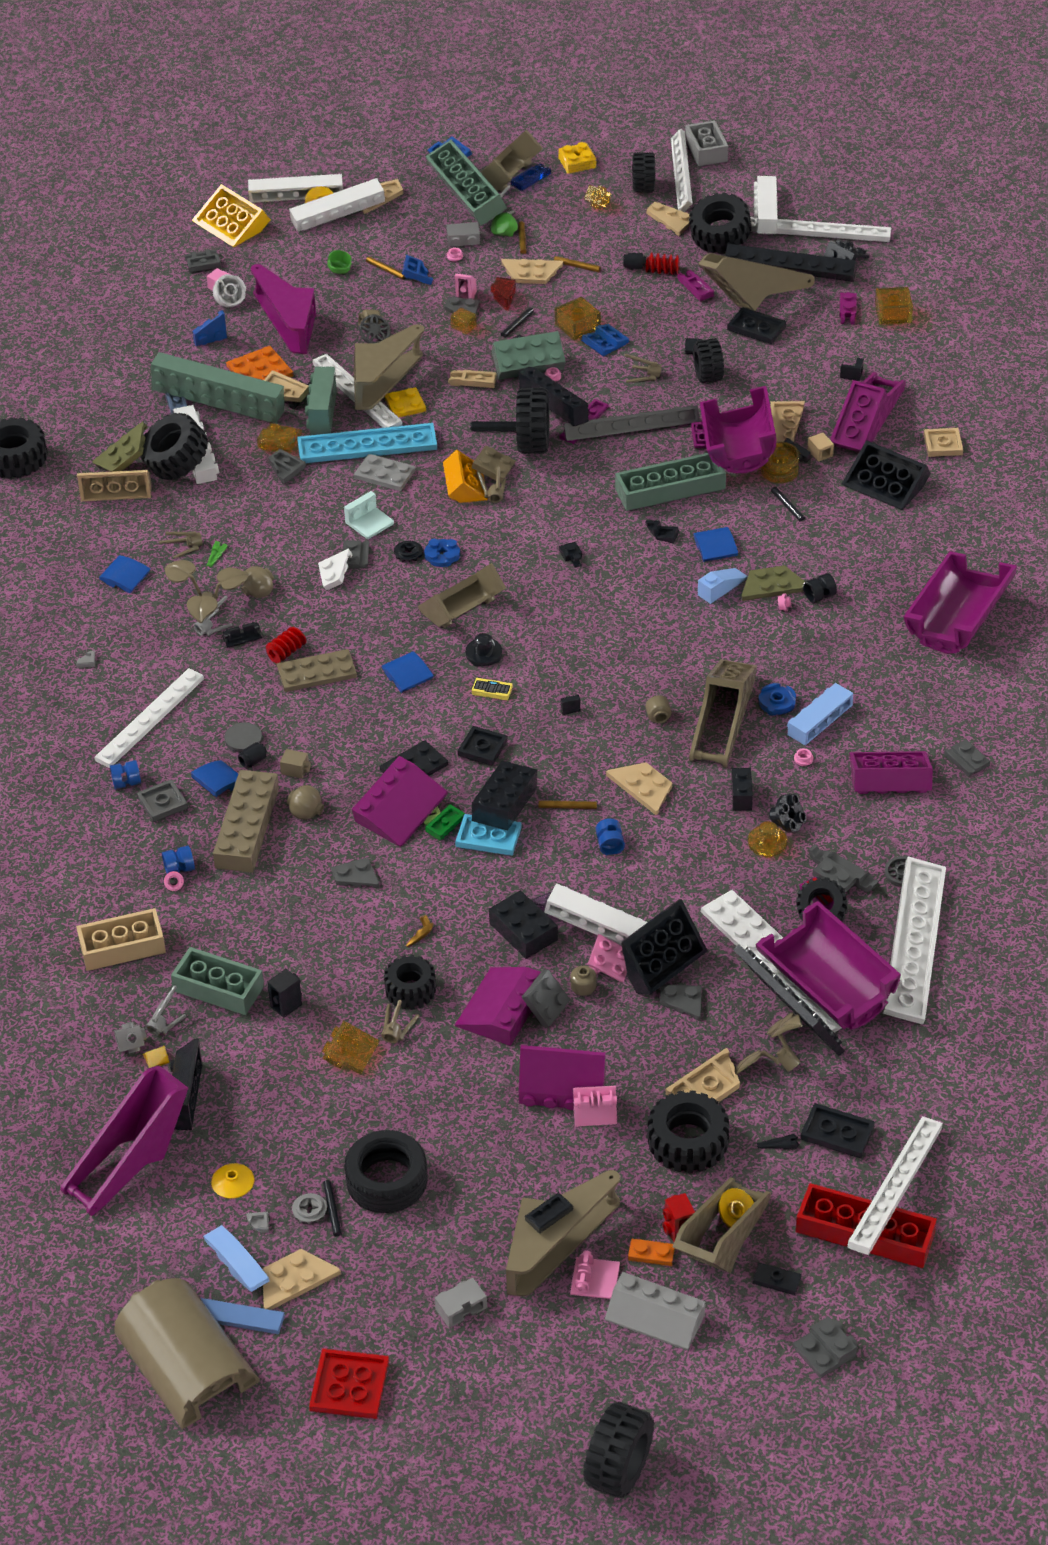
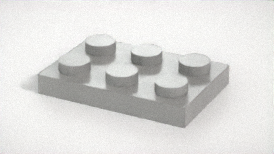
[354,454,416,491]

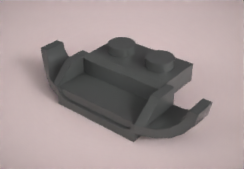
[809,844,879,893]

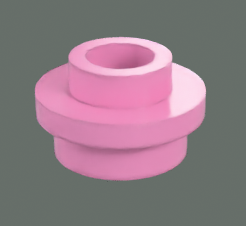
[447,248,463,261]
[545,367,561,382]
[778,593,791,612]
[794,748,813,766]
[164,871,184,891]

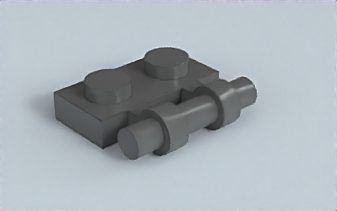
[184,249,221,273]

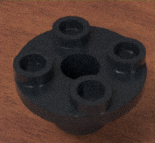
[465,633,502,667]
[769,794,807,833]

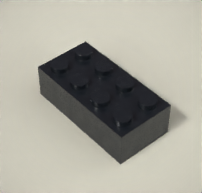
[472,761,538,831]

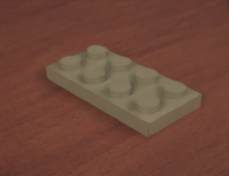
[277,649,357,692]

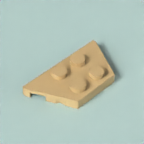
[501,259,563,284]
[606,762,672,815]
[666,1048,740,1103]
[262,1249,341,1310]

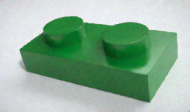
[425,804,465,841]

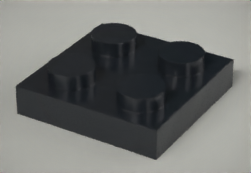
[457,726,508,766]

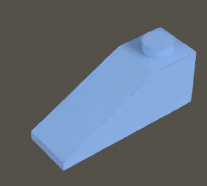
[698,568,748,604]

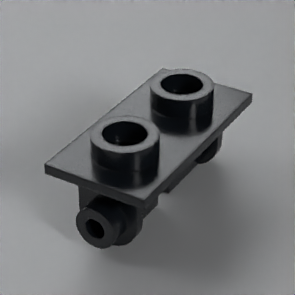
[222,621,262,648]

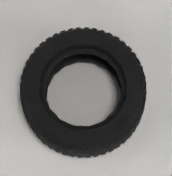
[344,1130,428,1213]

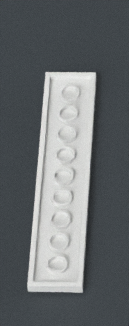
[883,857,946,1025]
[701,890,842,1033]

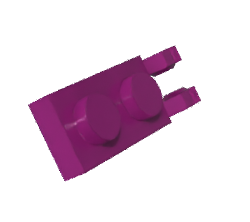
[677,270,714,301]
[839,292,857,324]

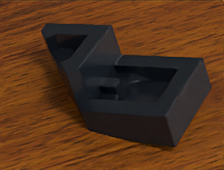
[645,520,679,543]

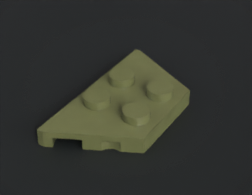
[92,421,148,472]
[742,565,805,601]

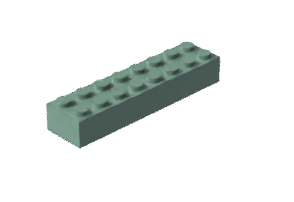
[425,139,507,226]
[151,352,285,423]

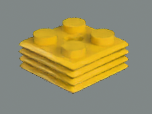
[558,142,597,174]

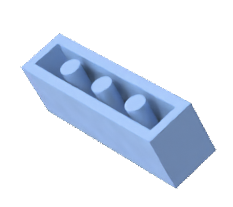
[787,683,853,745]

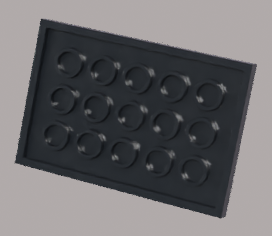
[733,944,845,1056]

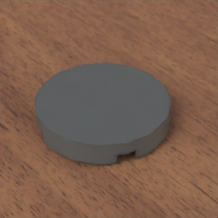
[224,722,262,753]

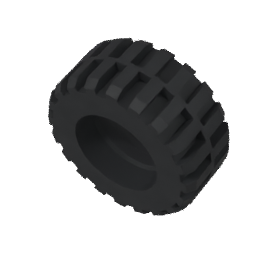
[689,193,752,253]
[516,388,549,454]
[141,413,208,480]
[0,417,48,479]
[647,1090,729,1173]
[583,1401,654,1498]

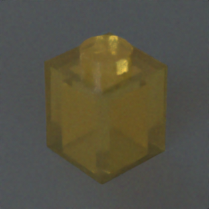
[450,307,477,335]

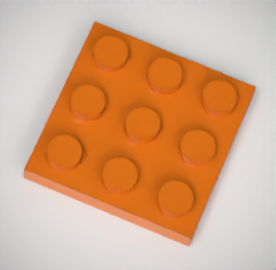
[226,346,294,380]

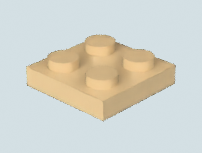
[924,428,963,457]

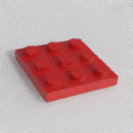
[309,1348,389,1419]

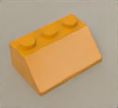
[443,450,488,503]

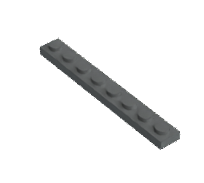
[563,405,700,441]

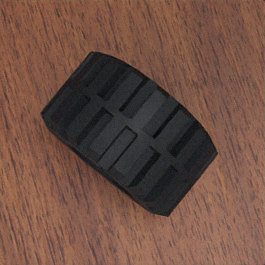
[632,152,656,192]
[693,338,724,383]
[796,877,848,922]
[384,955,436,1010]

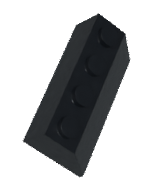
[171,1039,203,1130]

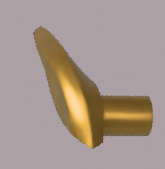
[406,914,434,947]

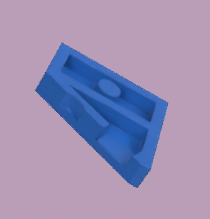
[193,310,227,346]

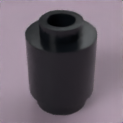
[623,253,646,269]
[238,742,267,768]

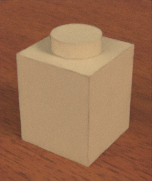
[808,433,834,462]

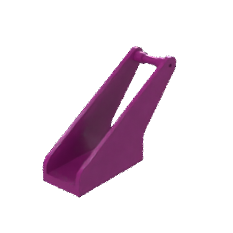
[251,264,316,354]
[830,372,906,452]
[60,1065,188,1216]

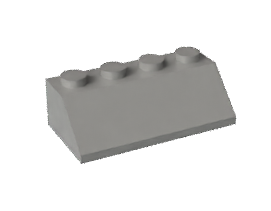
[605,1272,705,1351]

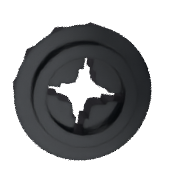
[394,541,423,563]

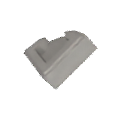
[76,650,95,668]
[246,1212,269,1233]

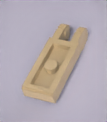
[448,370,497,388]

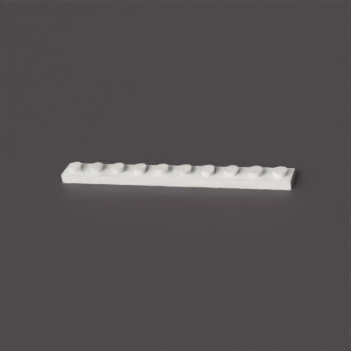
[750,217,891,242]
[847,1116,943,1255]

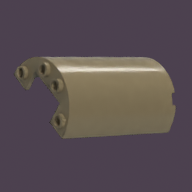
[114,1278,260,1429]

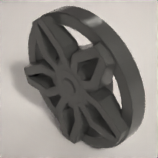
[359,314,390,344]
[885,856,907,887]

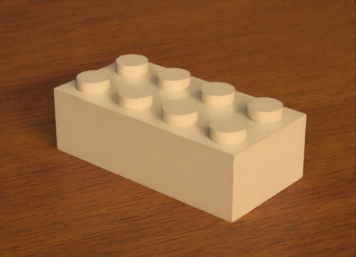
[76,908,166,971]

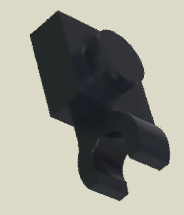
[559,542,582,568]

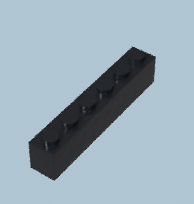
[519,367,589,426]

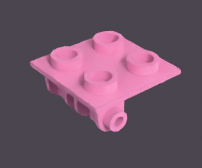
[588,934,627,982]
[573,1086,617,1127]
[570,1250,620,1299]

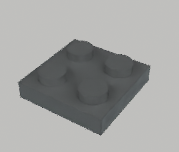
[137,779,188,822]
[522,969,570,1028]

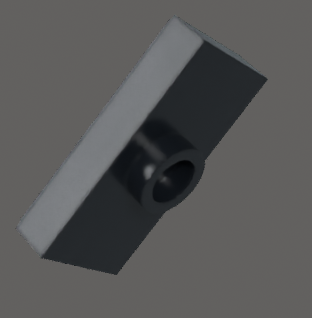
[525,1192,573,1234]
[752,1262,802,1296]

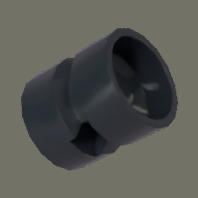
[803,573,837,603]

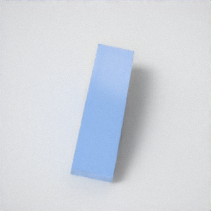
[204,1225,270,1292]

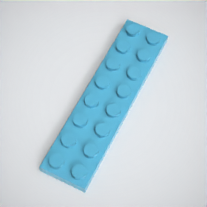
[297,423,437,463]

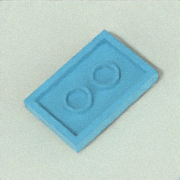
[455,814,522,856]

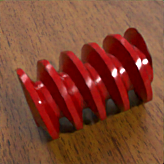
[646,252,680,276]
[266,627,307,664]

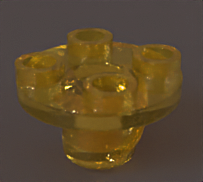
[748,821,787,858]

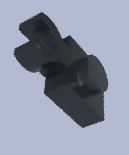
[783,438,811,463]

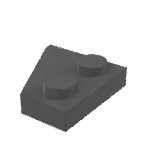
[268,449,306,484]

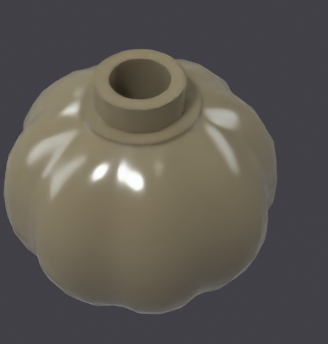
[241,566,274,598]
[287,785,324,819]

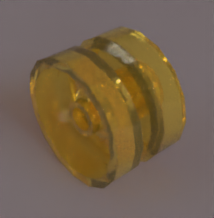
[761,442,799,484]

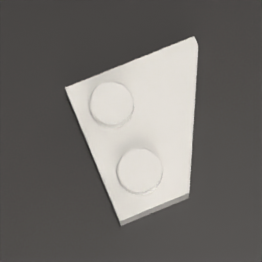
[318,548,352,590]

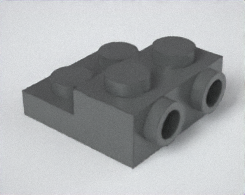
[792,1316,857,1378]

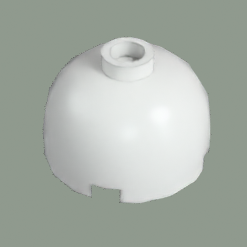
[213,274,246,308]

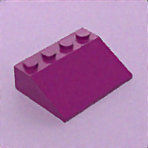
[849,751,933,794]
[352,756,448,847]
[455,967,541,1046]
[519,1045,606,1110]

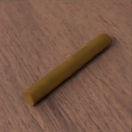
[518,221,526,254]
[366,256,406,280]
[554,256,601,272]
[539,800,597,809]

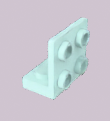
[344,491,394,539]

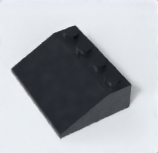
[842,440,931,510]
[621,899,708,995]

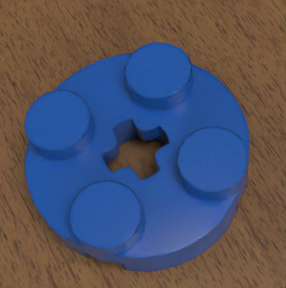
[424,539,460,567]
[758,683,796,716]

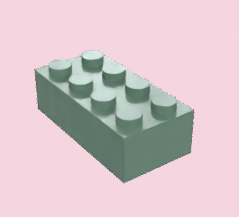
[492,331,566,380]
[305,366,337,435]
[171,947,264,1015]

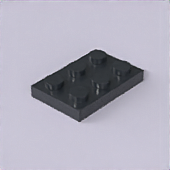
[727,307,787,344]
[379,740,448,776]
[800,1103,875,1158]

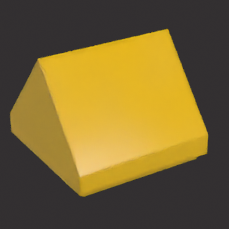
[143,1046,170,1068]

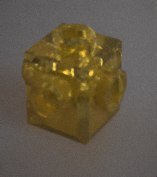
[584,185,611,209]

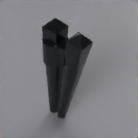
[757,1134,800,1149]

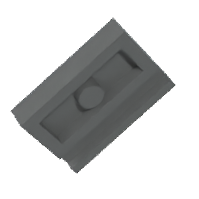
[343,540,369,568]
[944,739,991,777]

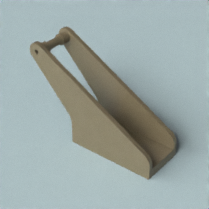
[698,253,815,311]
[354,324,424,410]
[689,659,757,768]
[506,1170,620,1296]
[673,1177,771,1273]

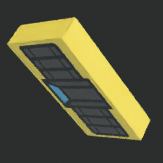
[472,678,513,700]

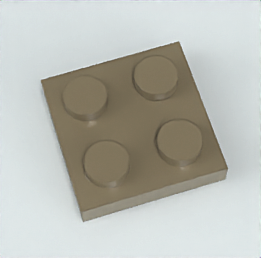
[471,445,516,483]

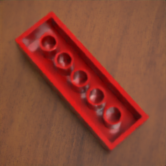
[796,1183,937,1268]

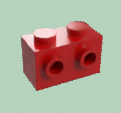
[662,1193,695,1242]

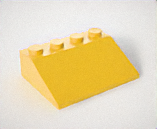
[192,184,271,247]

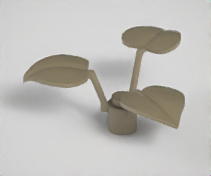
[164,560,249,623]
[735,1012,802,1076]

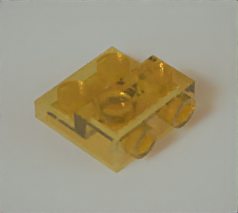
[257,423,302,454]
[321,1020,380,1075]

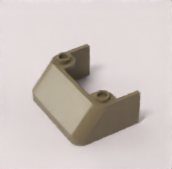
[480,130,543,192]
[417,563,506,629]

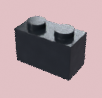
[731,768,753,811]
[267,968,302,1018]

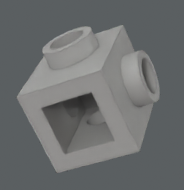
[114,1022,147,1053]

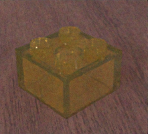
[875,287,913,324]
[555,296,601,340]

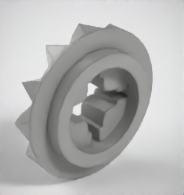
[292,1193,327,1224]

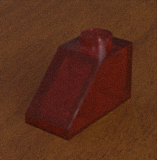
[491,277,516,311]

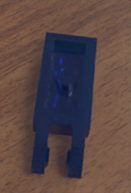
[511,163,552,191]

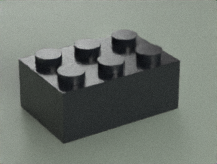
[489,890,558,959]

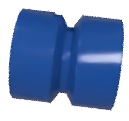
[110,760,141,789]
[595,818,625,855]
[162,845,195,874]

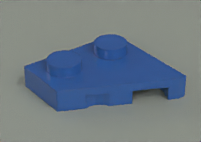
[402,255,433,285]

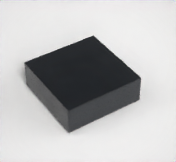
[560,695,581,715]

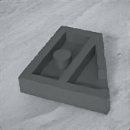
[444,296,480,323]
[330,857,380,888]
[660,985,702,1020]

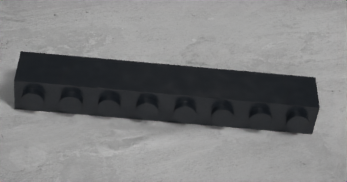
[726,244,857,282]

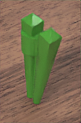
[207,541,228,567]

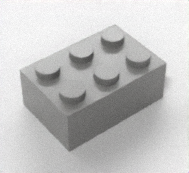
[685,120,728,166]

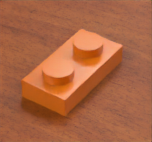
[628,1238,675,1266]

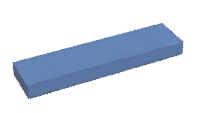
[200,1298,285,1334]

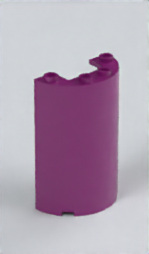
[700,386,777,473]
[903,551,1017,654]
[756,901,901,1030]

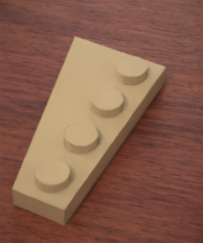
[770,401,805,451]

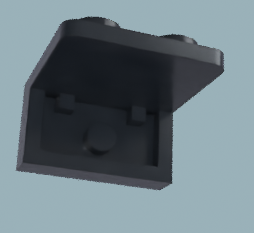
[824,239,870,260]

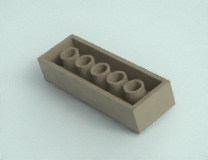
[213,770,279,873]

